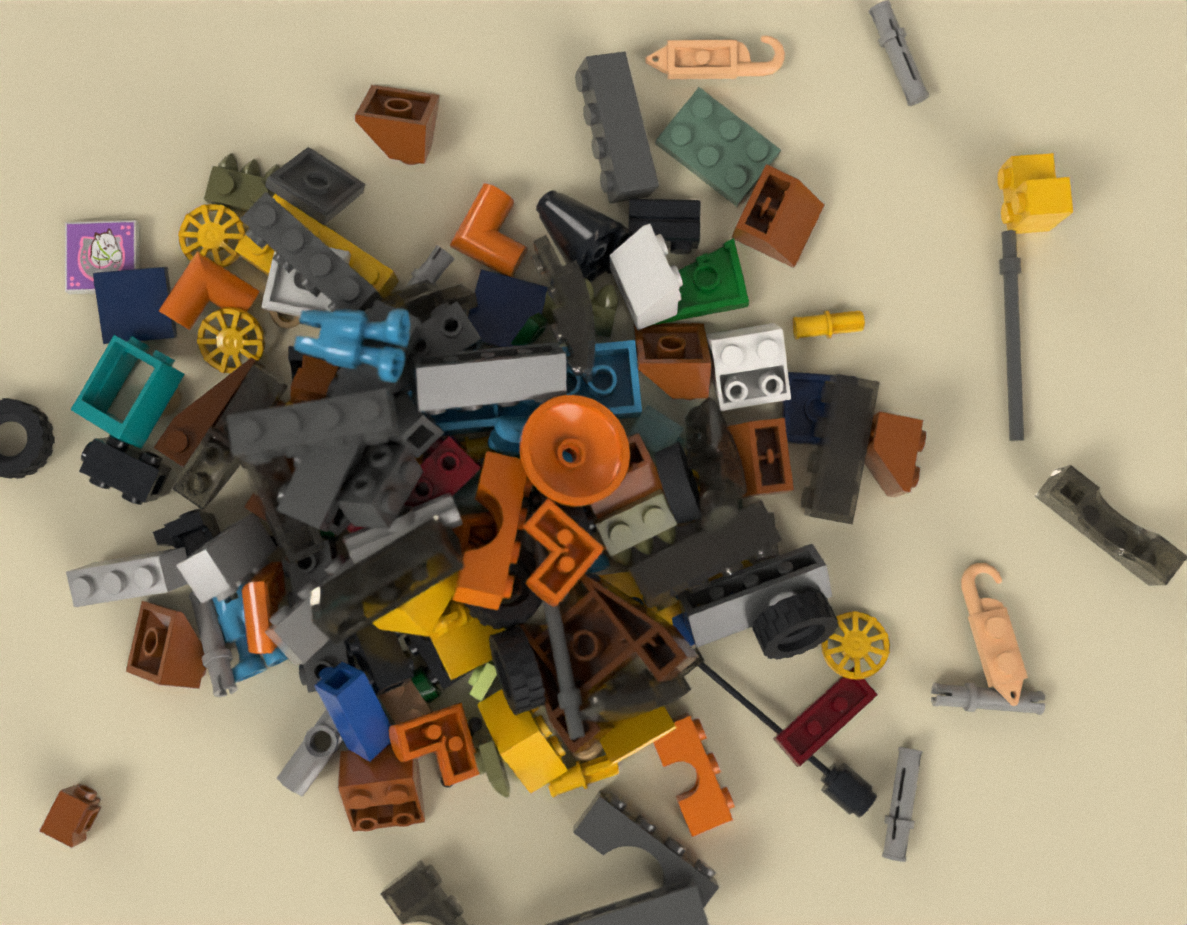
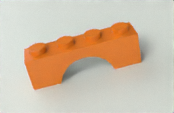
[453,451,533,610]

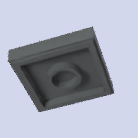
[265,147,366,225]

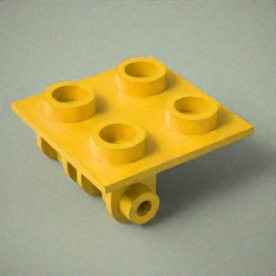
[429,597,505,680]
[597,676,677,766]

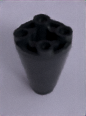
[536,190,632,283]

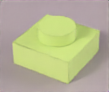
[468,661,497,701]

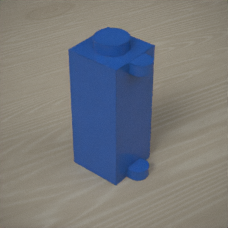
[314,662,391,761]

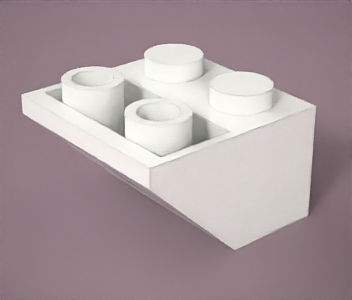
[610,224,683,330]
[706,323,791,411]

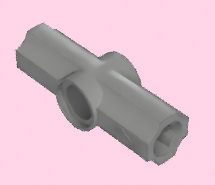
[344,493,463,568]
[277,709,343,797]

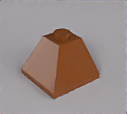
[355,85,440,165]
[634,323,711,400]
[126,601,207,689]

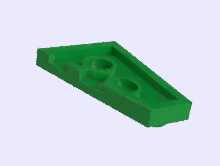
[650,238,749,326]

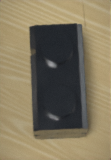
[628,198,701,255]

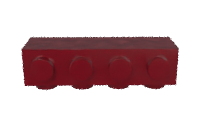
[343,434,482,572]

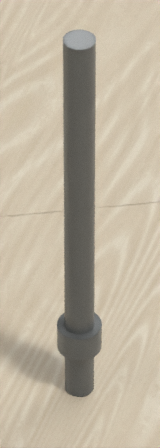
[999,230,1024,441]
[526,513,585,739]

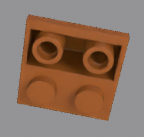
[731,164,825,268]
[859,411,926,497]
[708,418,794,501]
[590,433,670,519]
[338,745,425,832]

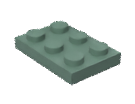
[655,87,781,207]

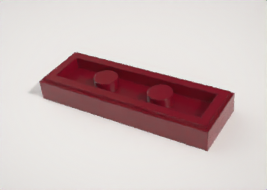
[773,667,878,767]

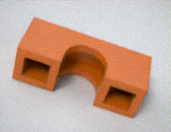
[653,712,735,837]

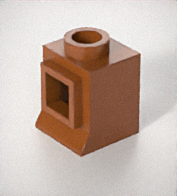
[290,355,339,404]
[39,784,101,848]

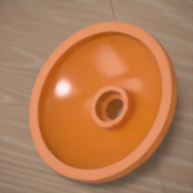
[520,395,630,506]

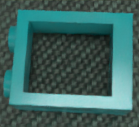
[70,335,185,449]

